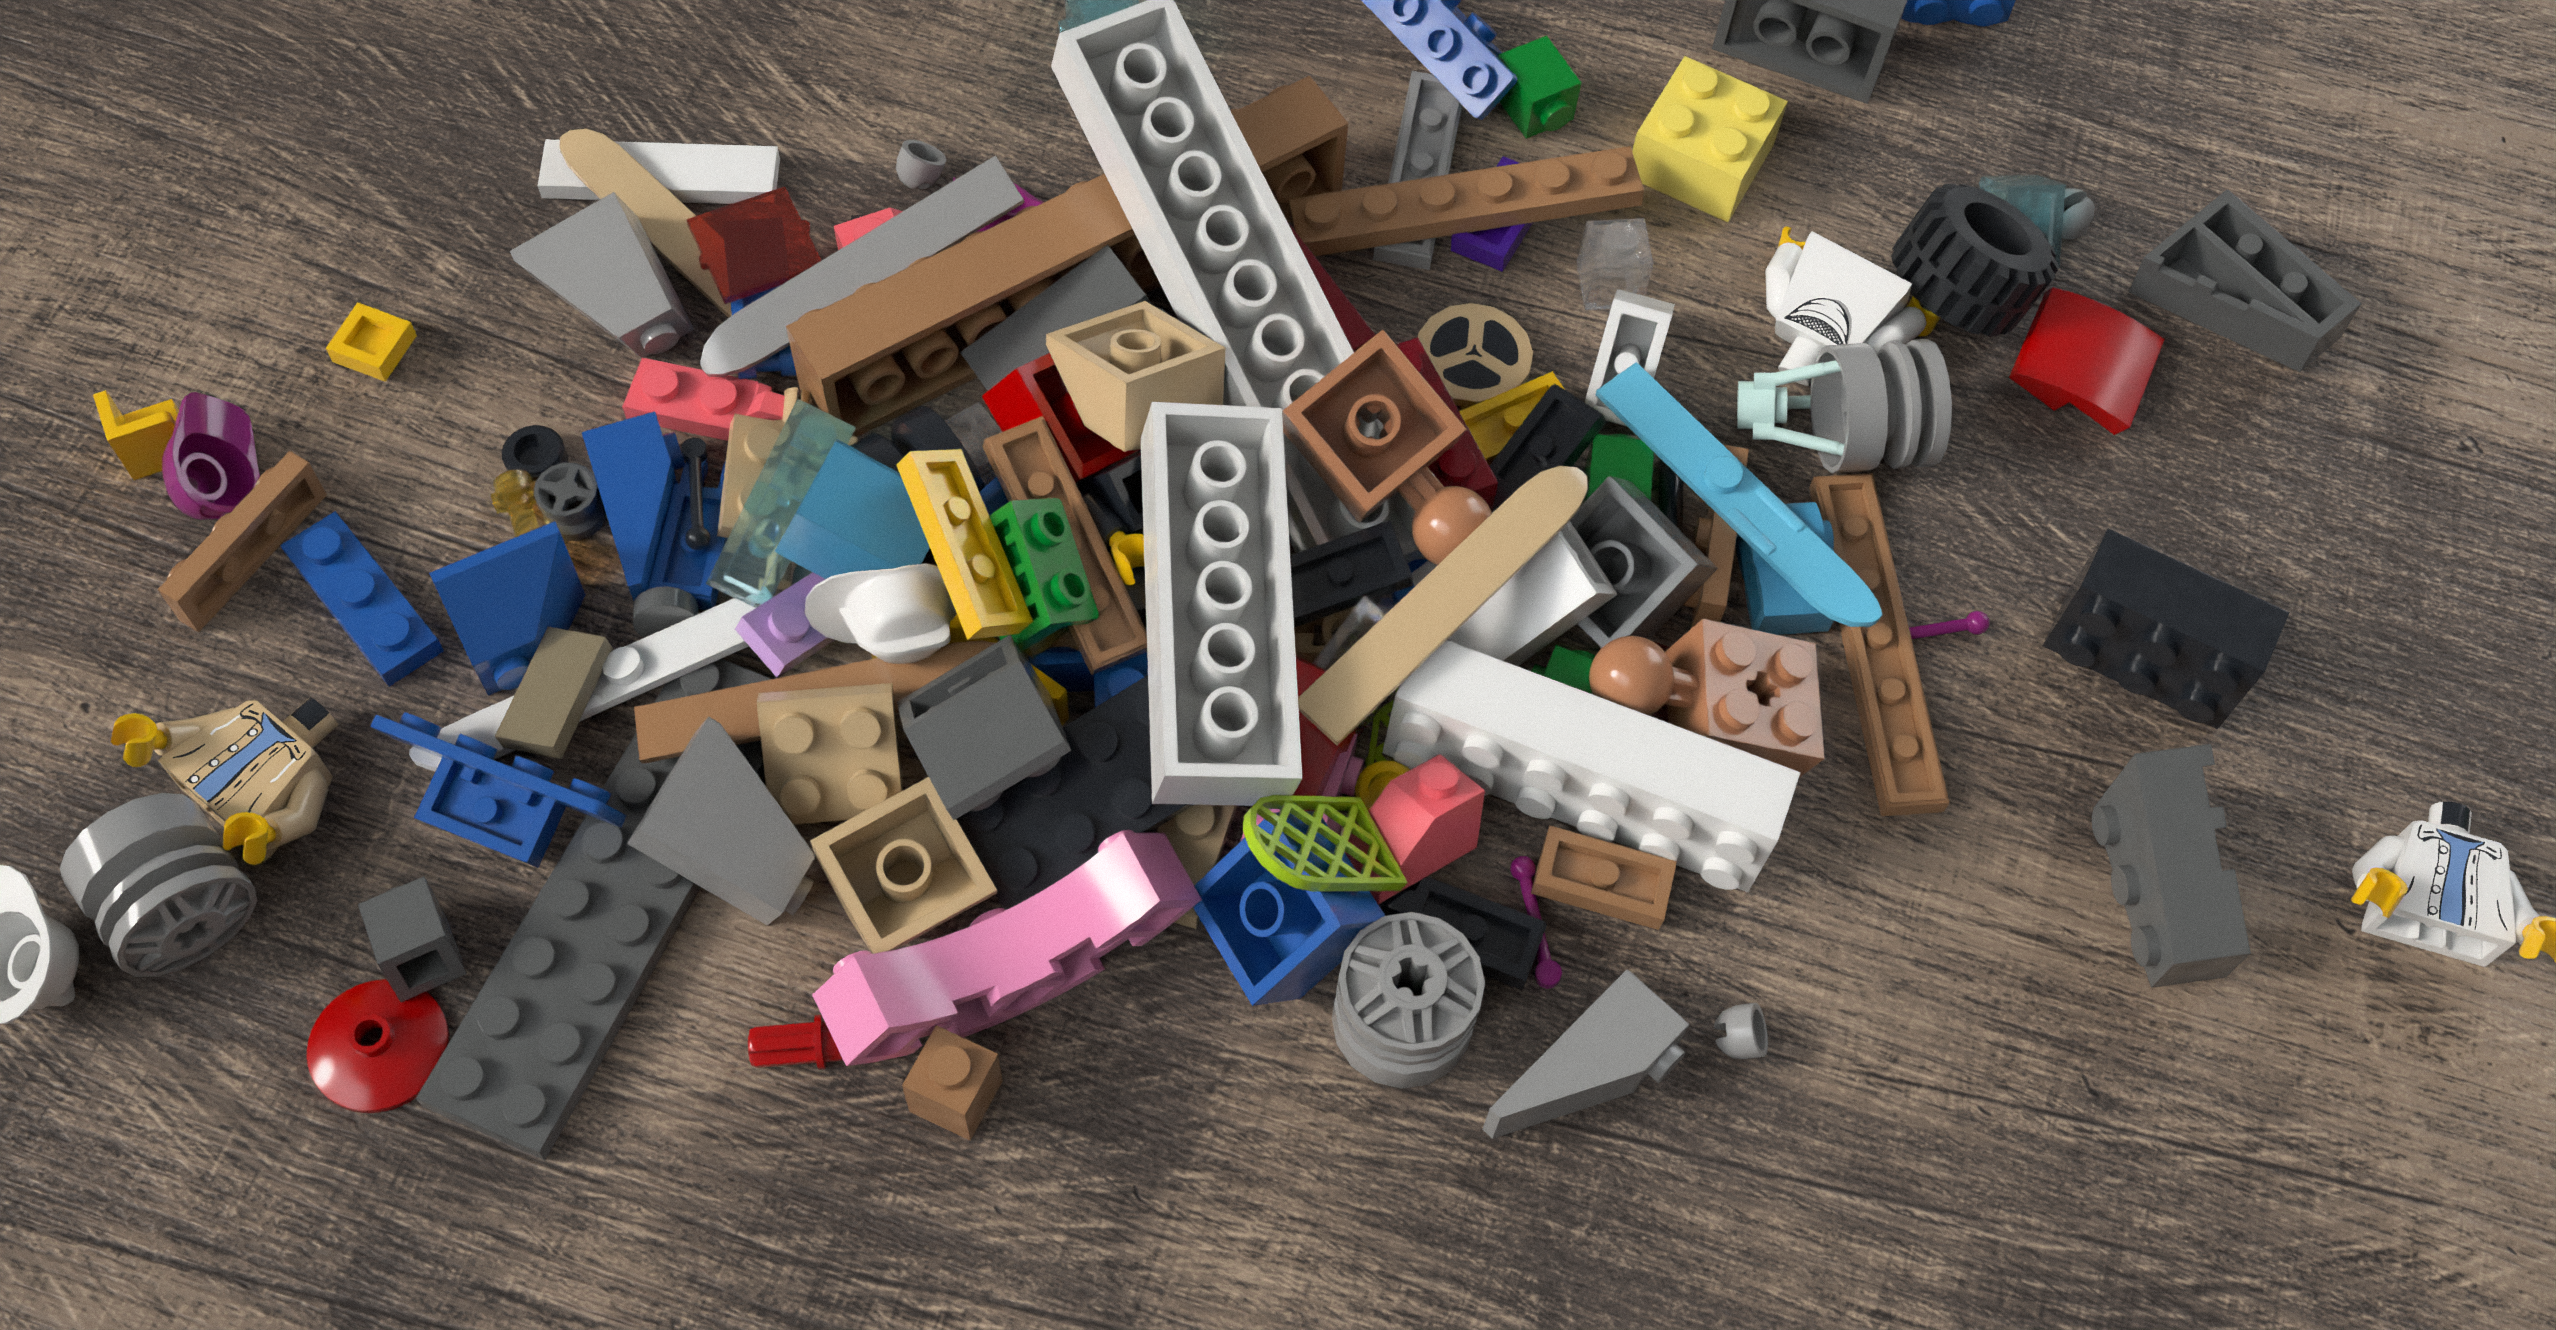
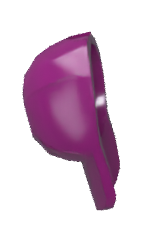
[162,392,260,521]

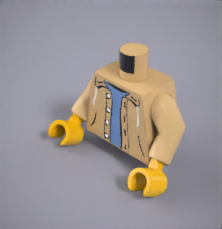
[110,697,338,865]

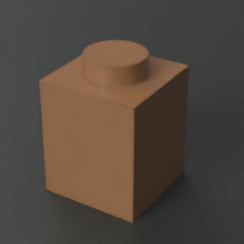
[902,1025,1003,1141]

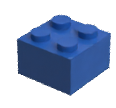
[1193,811,1385,1006]

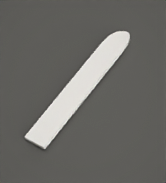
[409,584,773,772]

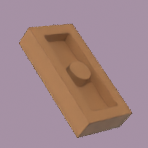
[1531,825,1677,930]

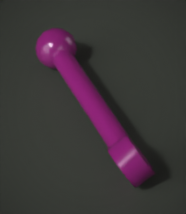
[1909,611,1990,639]
[1510,856,1562,989]

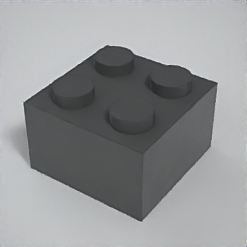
[1570,476,1718,648]

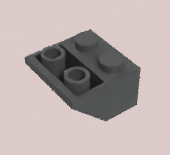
[897,635,1071,820]

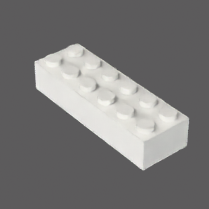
[1141,402,1302,806]
[1382,640,1801,892]

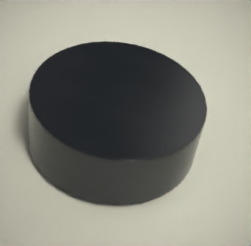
[502,425,569,489]

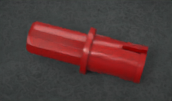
[748,1014,844,1070]

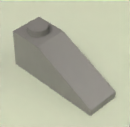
[1482,969,1689,1139]

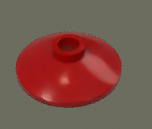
[307,979,450,1113]

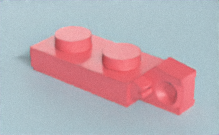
[622,358,785,441]

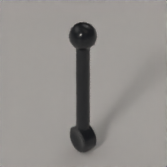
[681,437,711,550]

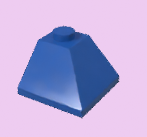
[429,521,586,696]

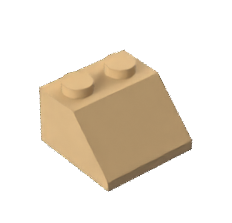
[1046,301,1226,452]
[810,777,997,954]

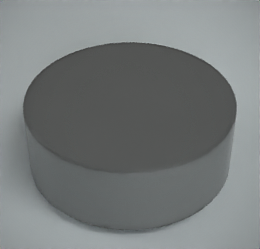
[633,586,699,638]

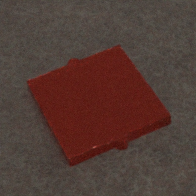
[686,186,822,304]

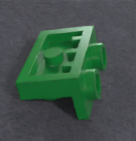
[989,498,1099,651]

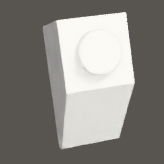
[1585,289,1675,426]

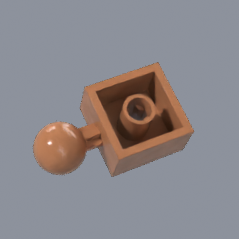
[1282,330,1492,565]
[1589,619,1825,778]

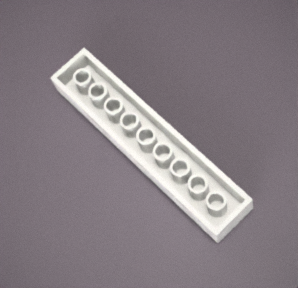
[1051,0,1425,563]

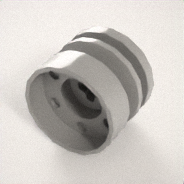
[1810,339,1952,473]
[59,793,257,977]
[1332,912,1485,1089]

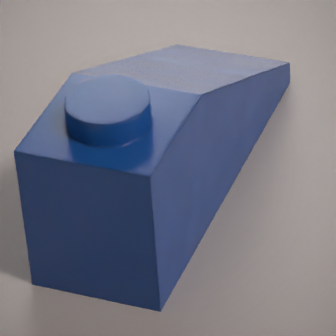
[582,411,685,601]

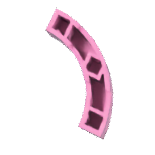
[812,830,1202,1066]

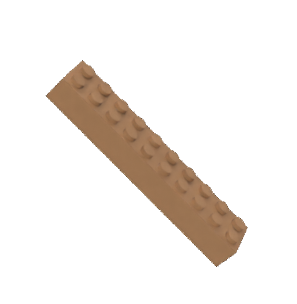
[786,76,1348,437]

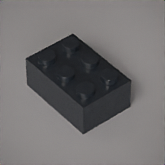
[2042,528,2290,729]

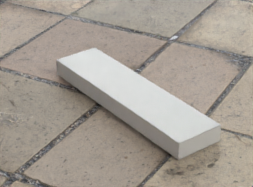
[537,139,780,205]

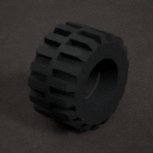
[1891,183,2058,337]

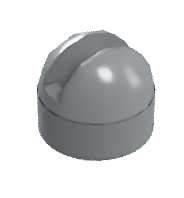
[896,140,946,189]
[2044,188,2095,239]
[1714,1003,1768,1059]

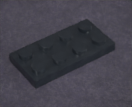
[956,675,1194,910]

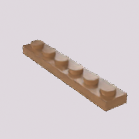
[1289,146,1644,256]

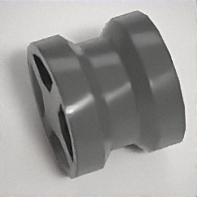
[534,462,606,541]

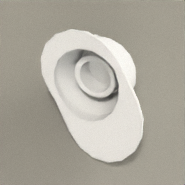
[805,564,957,664]
[0,865,79,1024]

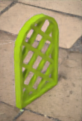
[1243,795,1408,892]

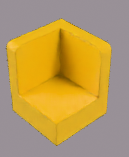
[93,390,179,480]

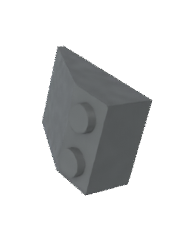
[1712,0,1908,104]

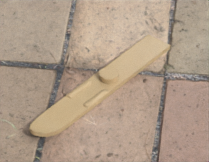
[560,129,732,318]
[1298,466,1587,745]

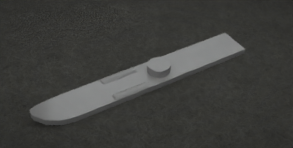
[700,155,1025,377]

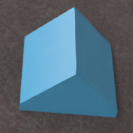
[774,439,930,579]

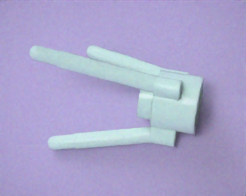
[1737,360,1845,456]

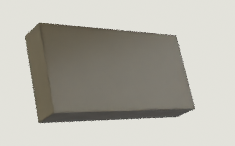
[495,627,613,759]

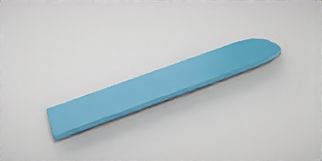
[1595,362,1883,627]

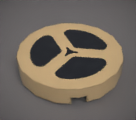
[1418,303,1533,411]

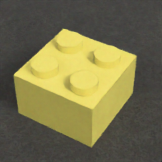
[1632,56,1788,222]

